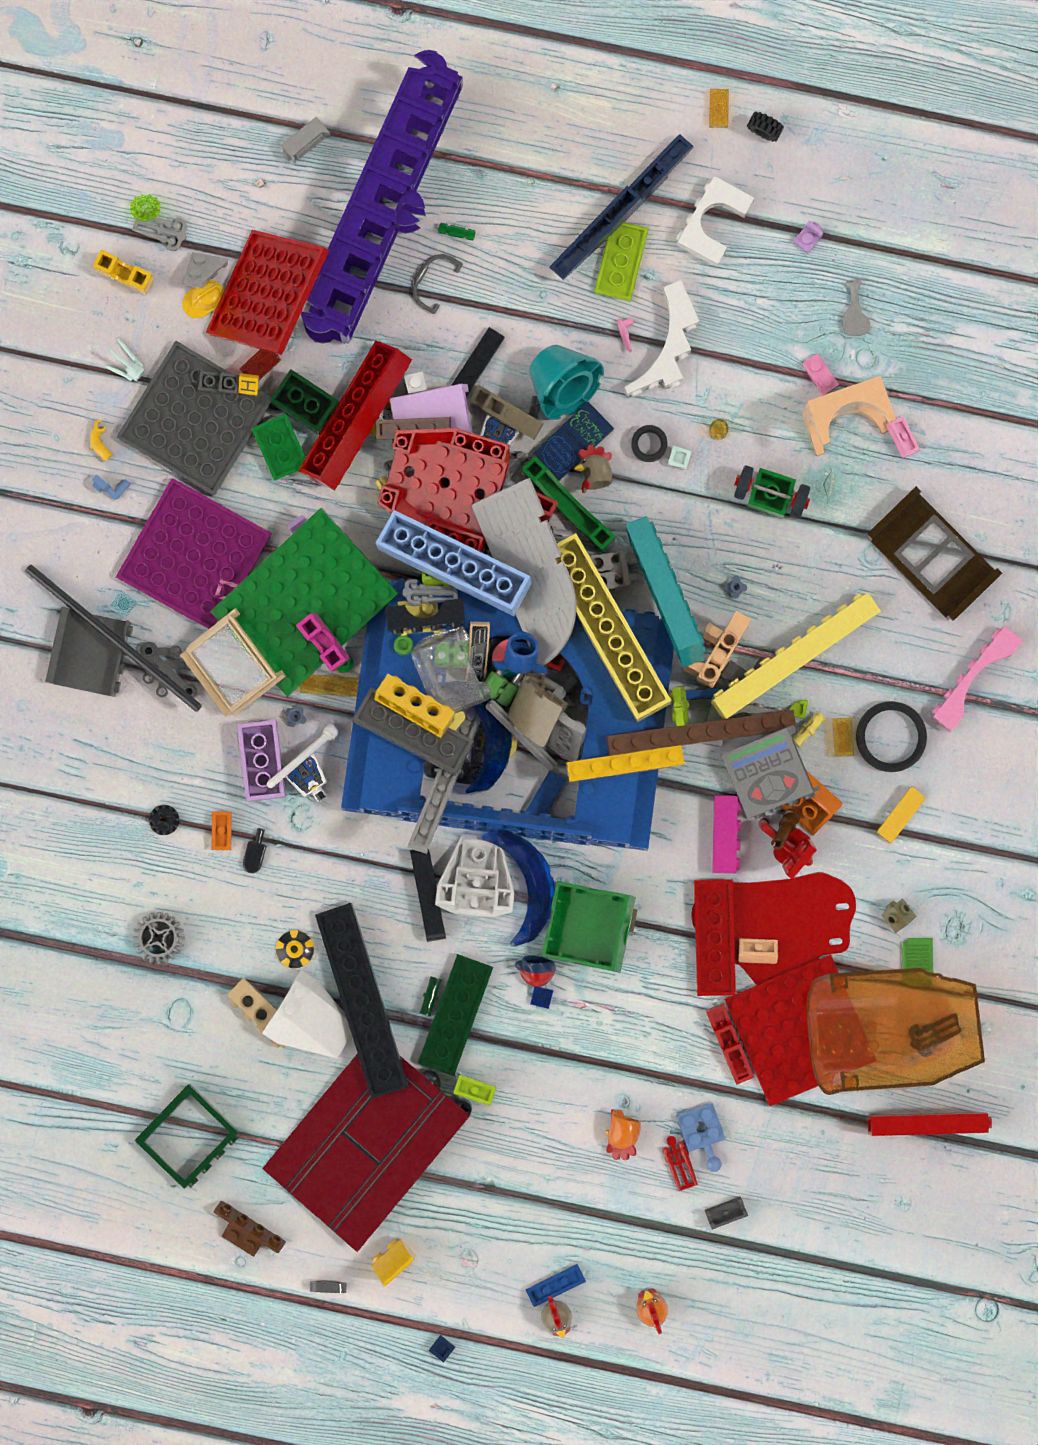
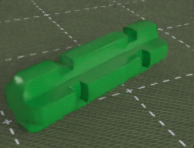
[438,222,476,241]

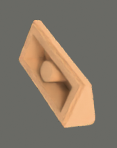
[738,939,778,964]

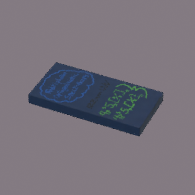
[533,402,614,481]

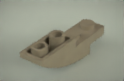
[470,385,544,440]

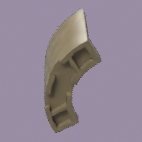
[508,671,568,747]

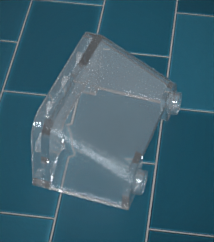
[412,626,491,714]

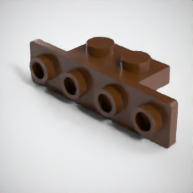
[213,1201,286,1257]

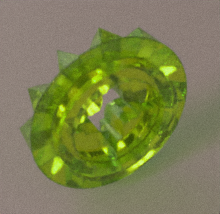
[130,194,161,221]

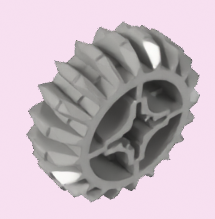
[132,912,185,964]

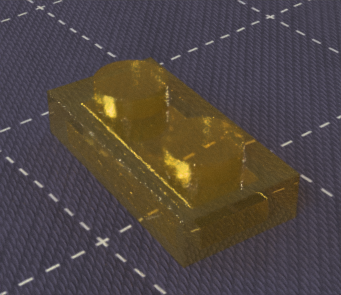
[709,89,729,128]
[832,718,854,757]

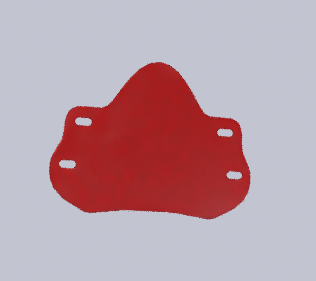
[691,872,856,985]

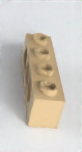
[227,978,286,1048]

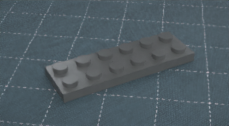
[352,687,474,776]

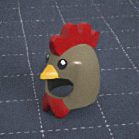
[574,445,613,493]
[541,1295,572,1339]

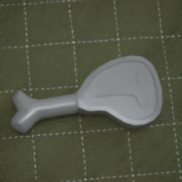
[843,278,870,336]

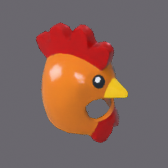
[605,1109,641,1160]
[636,1288,668,1335]

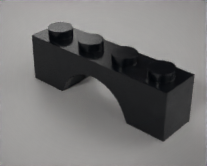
[385,598,465,635]

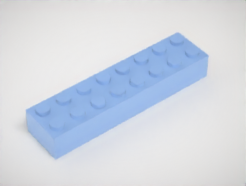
[376,510,532,616]

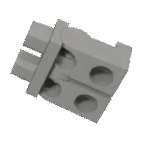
[590,551,640,590]

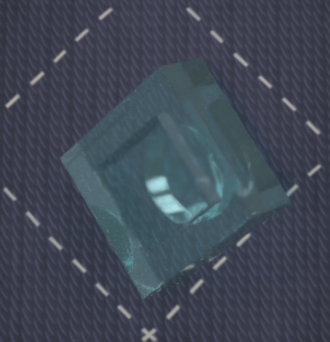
[110,590,137,617]

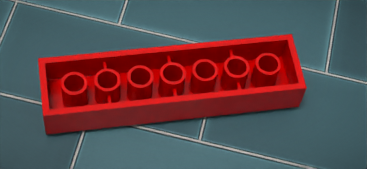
[298,340,412,491]

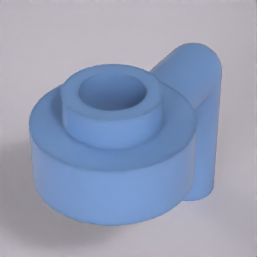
[92,474,131,500]

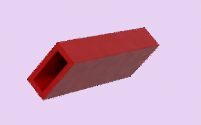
[867,1112,992,1136]

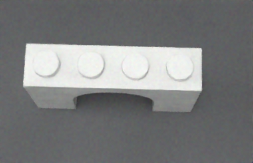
[676,176,754,267]

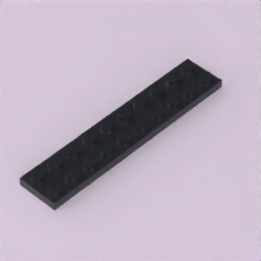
[315,903,409,1099]

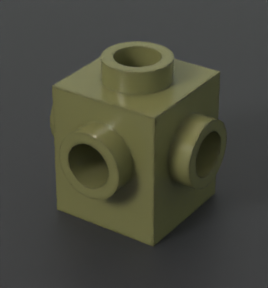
[882,898,917,933]

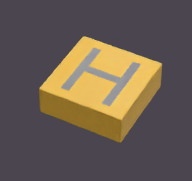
[238,373,259,395]

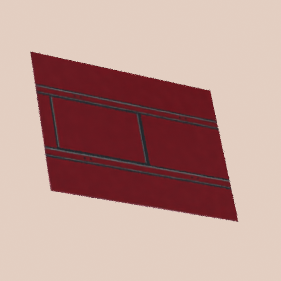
[262,1053,470,1252]

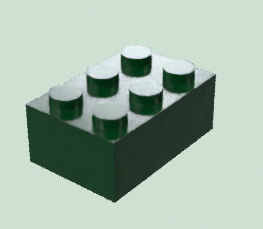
[269,369,339,435]

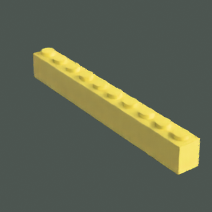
[710,593,881,720]

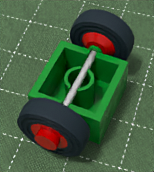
[734,465,810,519]

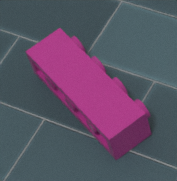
[712,796,741,874]

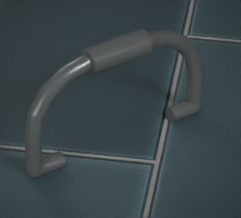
[412,254,463,314]

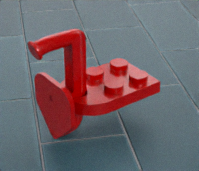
[758,818,817,880]

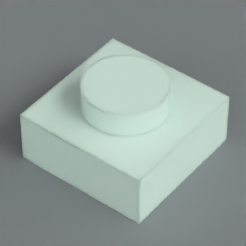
[668,446,691,470]

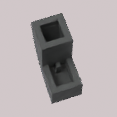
[720,657,764,682]

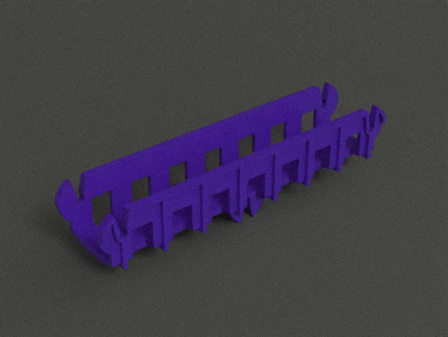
[301,50,463,344]

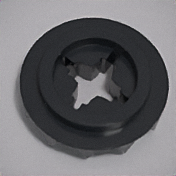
[148,805,180,835]

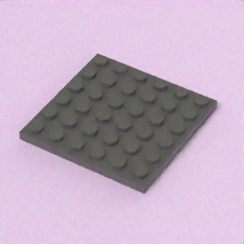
[116,341,271,497]

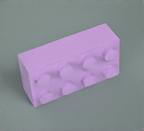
[237,720,286,802]

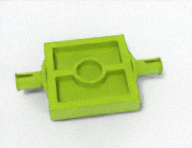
[670,685,690,726]

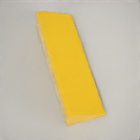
[876,786,926,844]

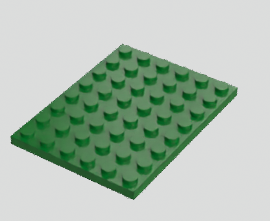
[210,508,399,697]

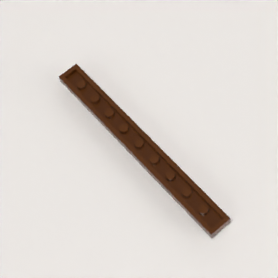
[606,710,797,756]

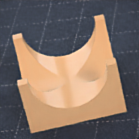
[802,376,896,456]

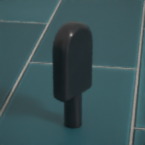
[243,828,267,874]

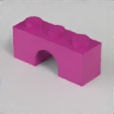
[296,612,351,671]

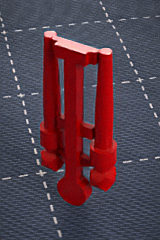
[662,1136,698,1191]

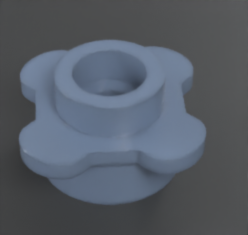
[724,576,747,599]
[285,706,307,727]

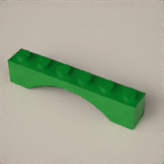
[521,456,616,553]

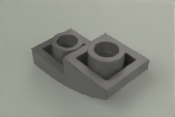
[197,371,239,394]

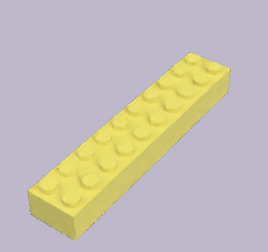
[556,533,671,722]

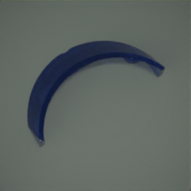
[437,680,512,795]
[477,830,555,947]

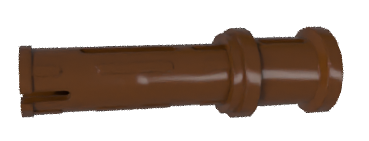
[771,809,800,850]

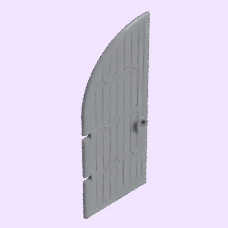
[472,478,576,666]

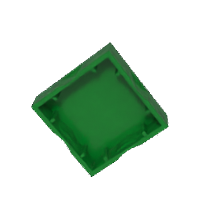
[541,881,636,973]

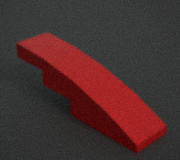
[705,1003,754,1085]

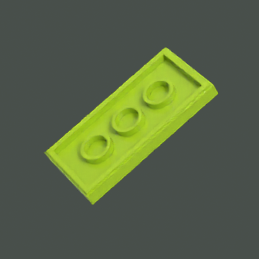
[594,222,649,302]

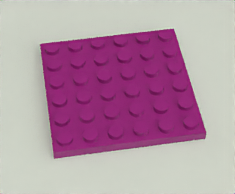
[116,478,272,629]

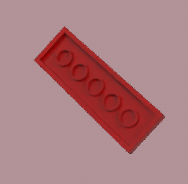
[694,879,736,996]

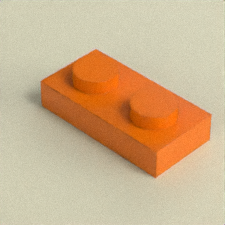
[211,812,232,850]

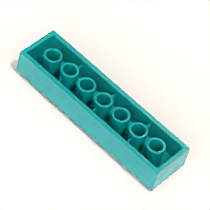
[625,516,706,668]

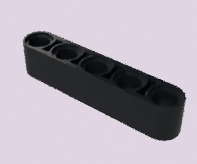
[410,849,446,942]

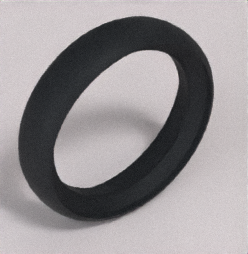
[856,701,927,772]

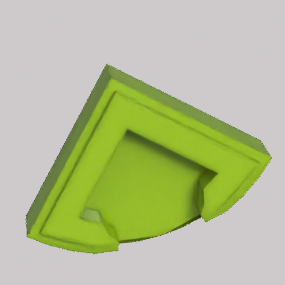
[789,700,808,719]

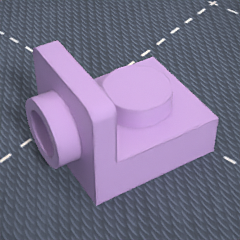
[793,221,823,254]

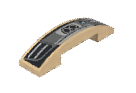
[465,621,490,682]

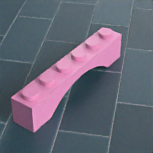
[932,626,1023,732]

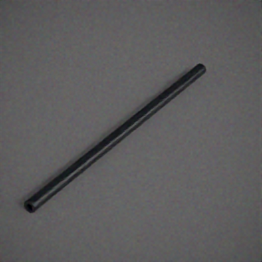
[25,564,202,712]

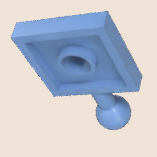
[676,1102,726,1172]

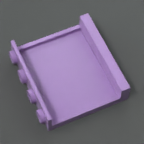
[390,384,472,469]

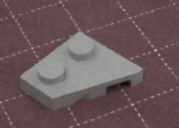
[184,252,228,288]

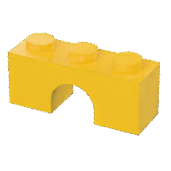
[93,249,155,295]

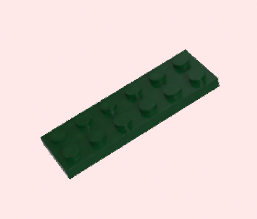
[418,954,494,1076]

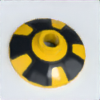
[276,930,314,969]

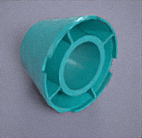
[529,345,604,420]

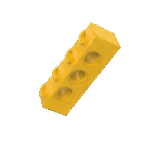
[374,674,455,738]

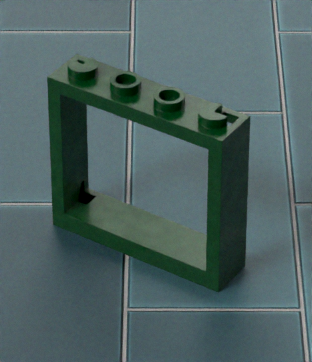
[134,1084,240,1189]

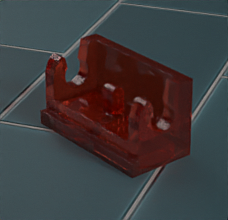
[239,350,281,381]

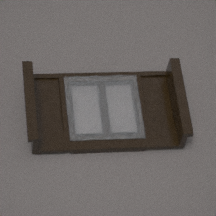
[867,486,1002,621]

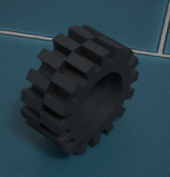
[747,111,784,142]

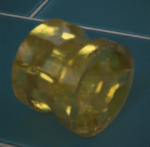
[709,419,729,440]

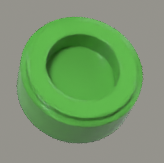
[394,636,413,656]

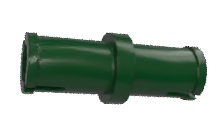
[419,976,442,1017]

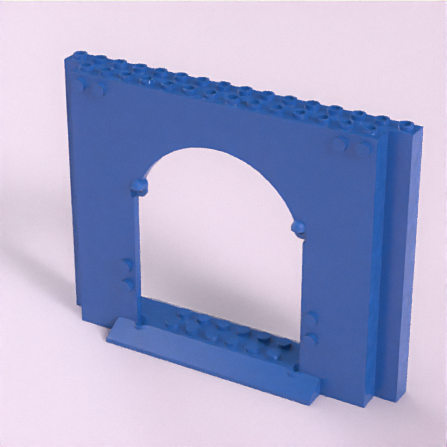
[341,579,674,851]

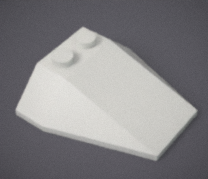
[435,834,514,917]
[262,970,351,1059]

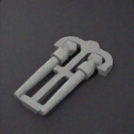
[132,212,187,251]
[402,579,458,606]

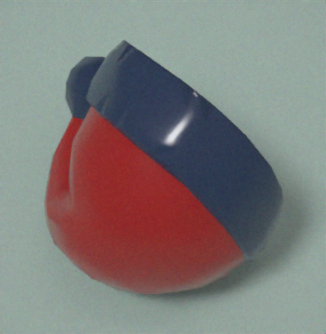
[515,955,556,987]

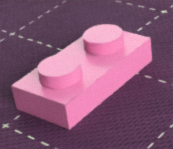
[802,354,839,396]
[885,416,920,458]

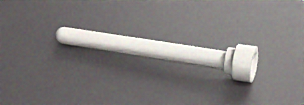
[267,724,340,788]

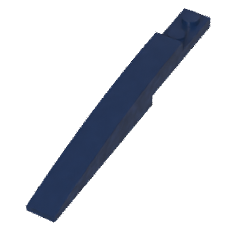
[549,134,694,280]

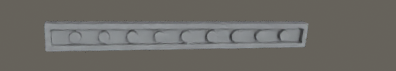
[408,700,485,854]

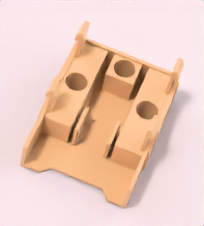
[683,610,751,688]

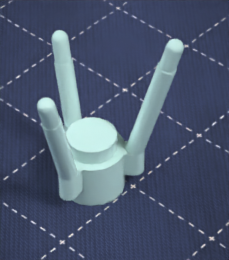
[106,337,145,382]

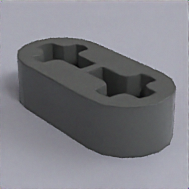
[309,1281,347,1293]

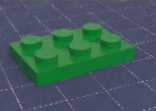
[251,413,306,481]

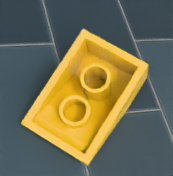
[371,1238,416,1287]

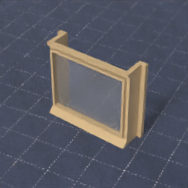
[180,608,286,717]

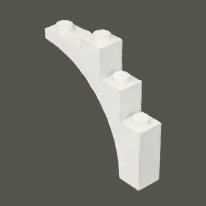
[624,280,699,397]

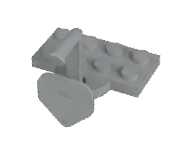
[514,678,587,762]

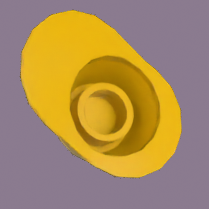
[182,280,224,318]

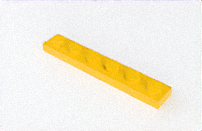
[566,745,685,782]

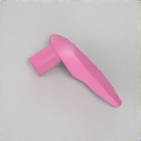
[617,317,634,353]

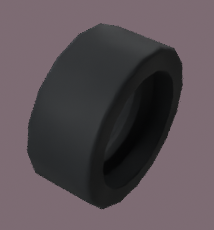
[631,425,667,462]

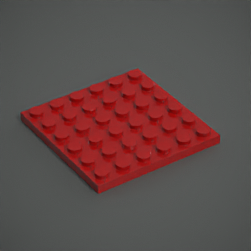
[206,230,329,356]
[724,954,877,1106]

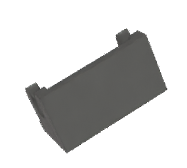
[704,1196,748,1230]

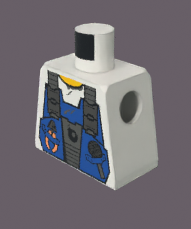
[480,415,520,447]
[285,754,328,802]

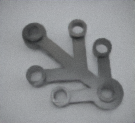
[139,642,198,699]

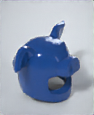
[492,631,548,674]

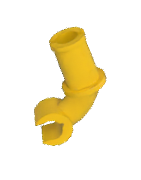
[90,420,113,462]

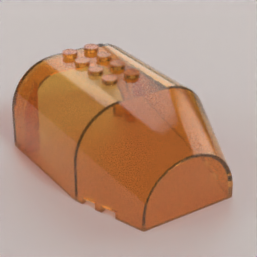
[807,968,985,1095]

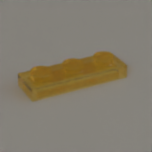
[300,674,359,697]

